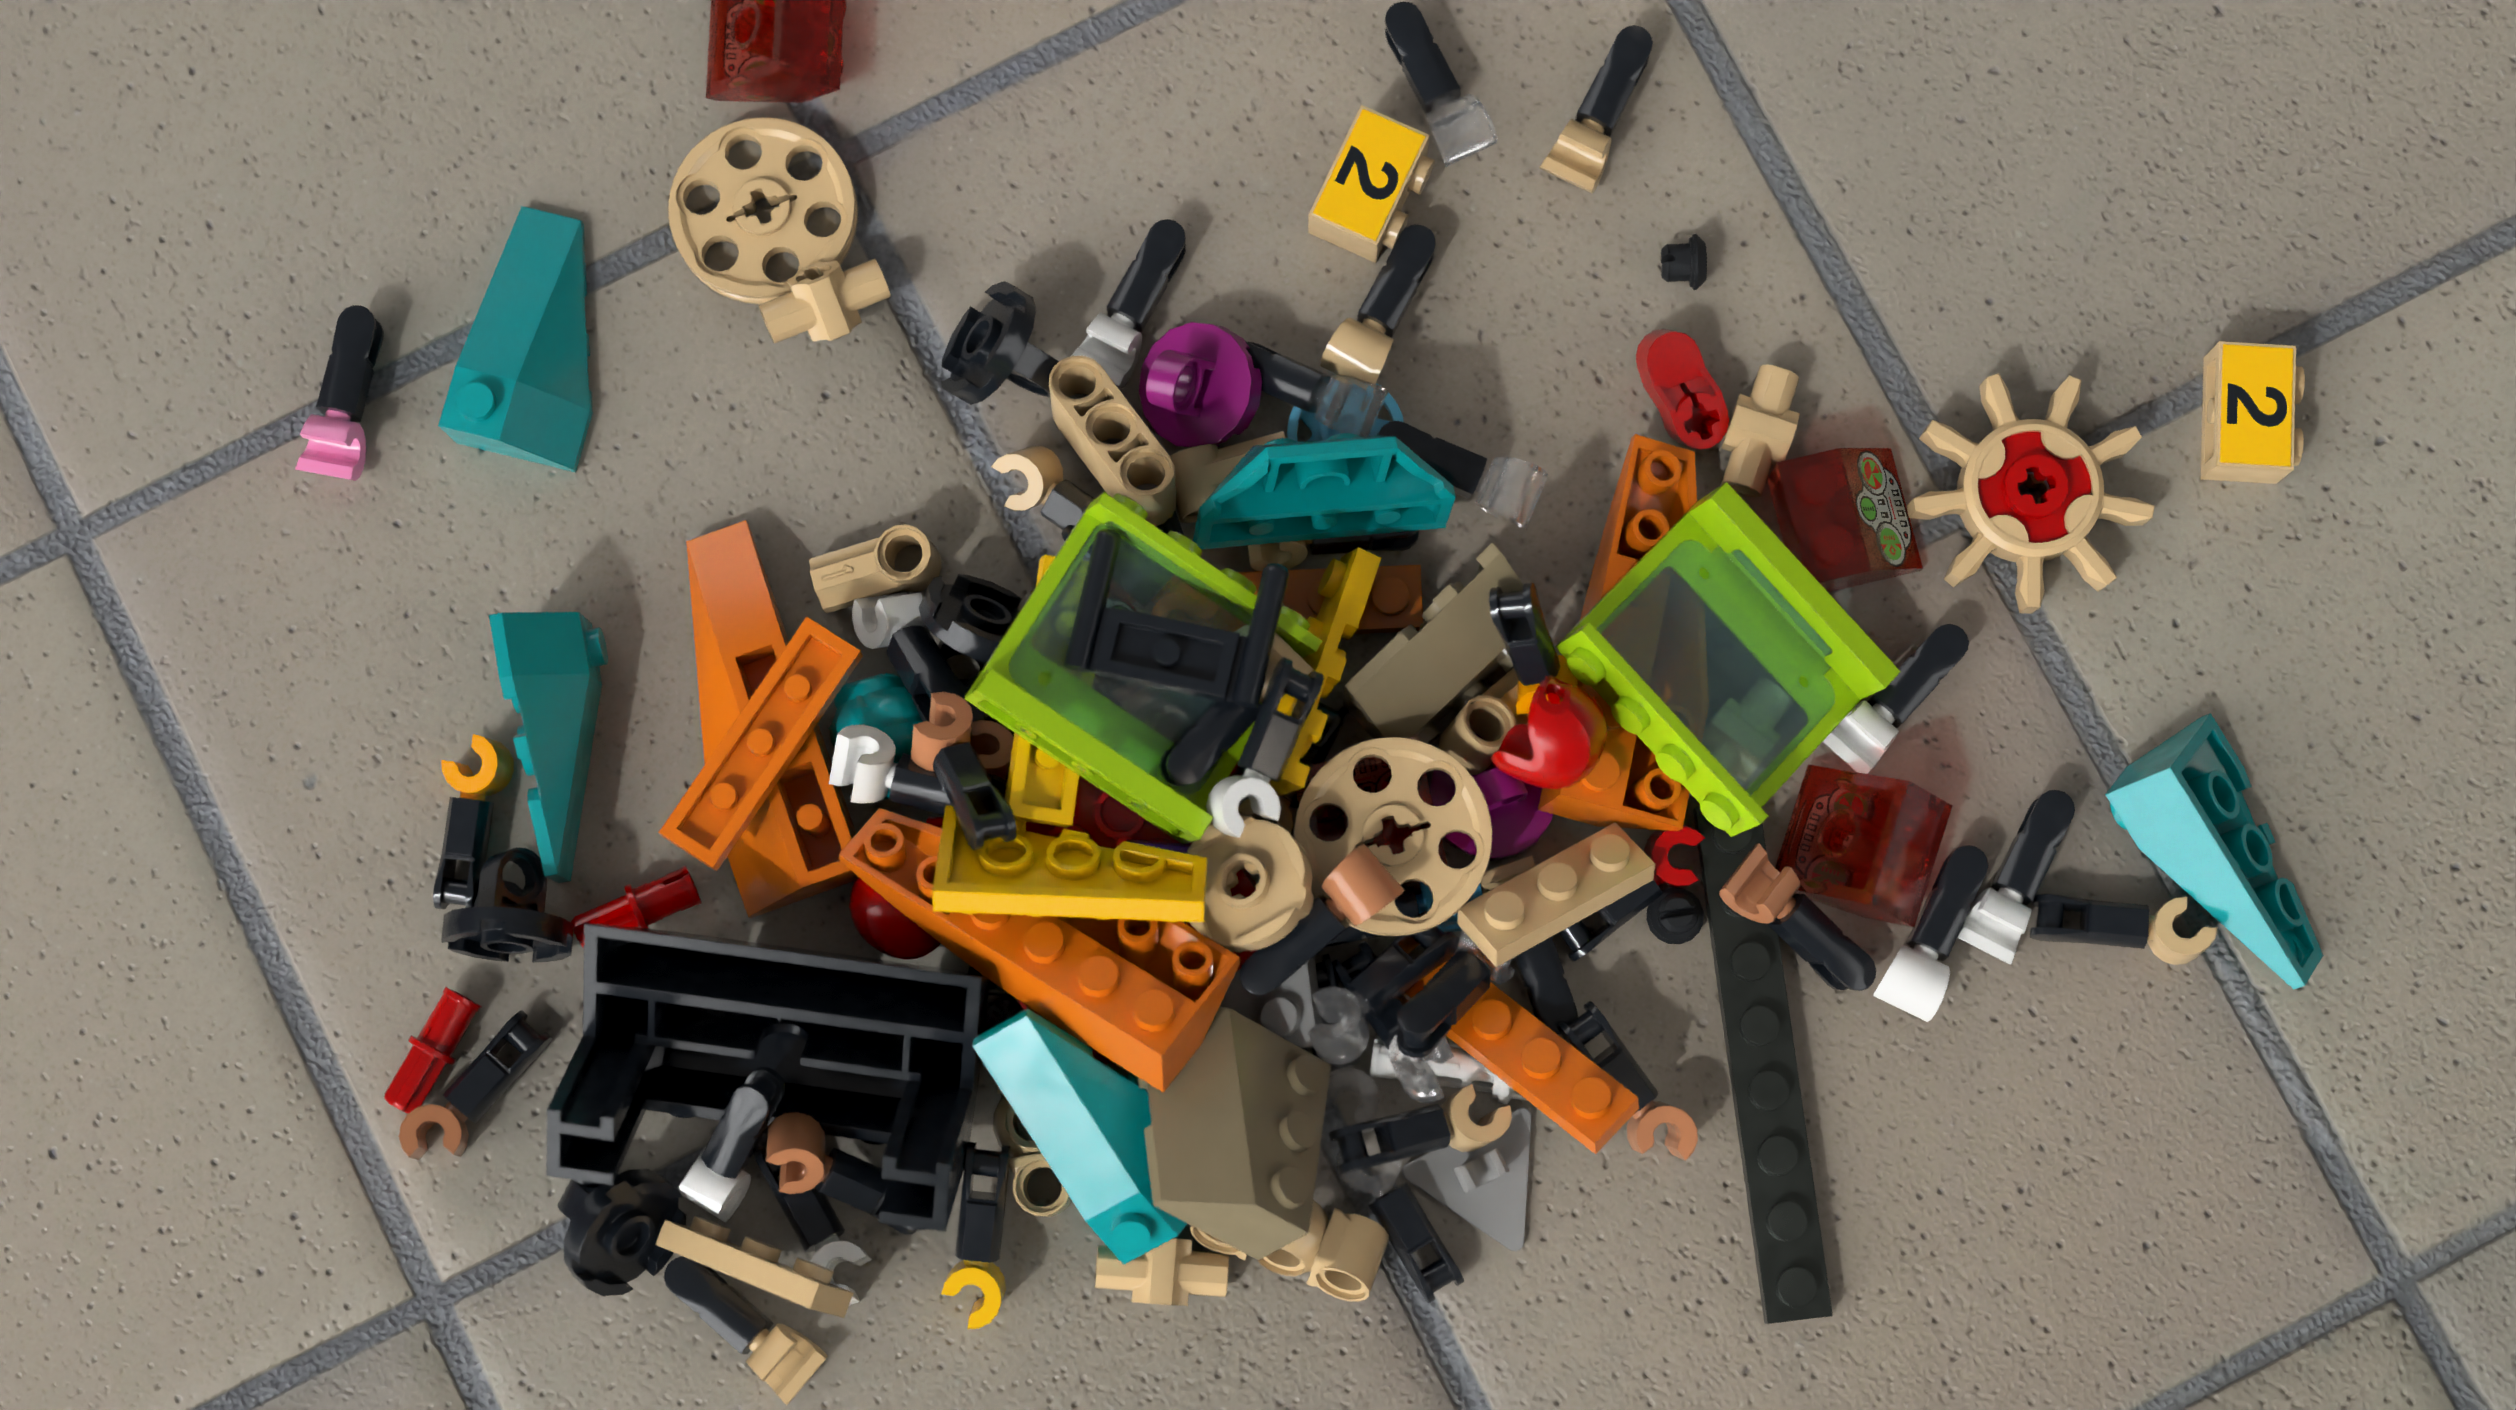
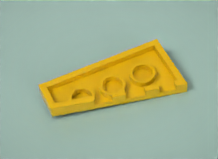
[1269,547,1381,797]
[932,805,1207,922]

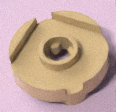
[1187,816,1314,952]

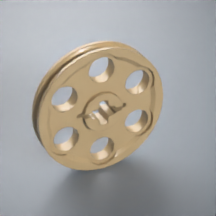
[668,118,858,304]
[1295,737,1492,936]

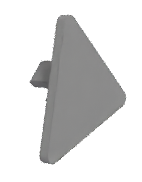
[1402,1108,1532,1251]

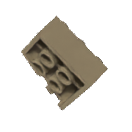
[1343,543,1523,745]
[1138,1007,1331,1260]

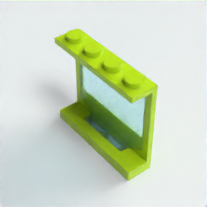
[1555,482,1901,837]
[964,492,1322,845]

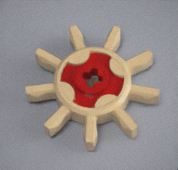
[1907,373,2155,614]

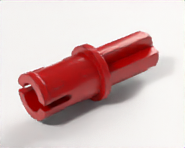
[571,865,702,948]
[384,987,482,1114]

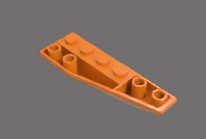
[1538,434,1707,831]
[686,520,858,919]
[839,808,1240,1093]

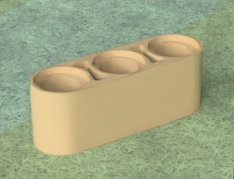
[1049,356,1176,526]

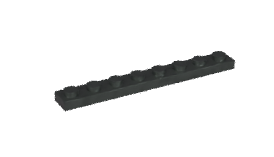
[1693,806,1833,1324]

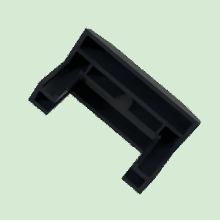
[546,924,989,1232]

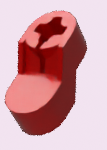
[1636,329,1729,450]

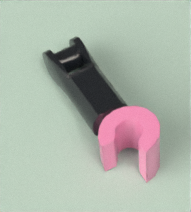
[295,305,384,481]

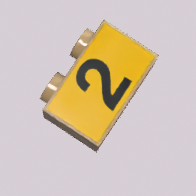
[1308,105,1435,263]
[2201,341,2305,484]

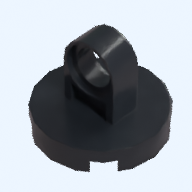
[941,281,1059,405]
[919,574,1022,691]
[441,848,574,963]
[558,1169,686,1296]

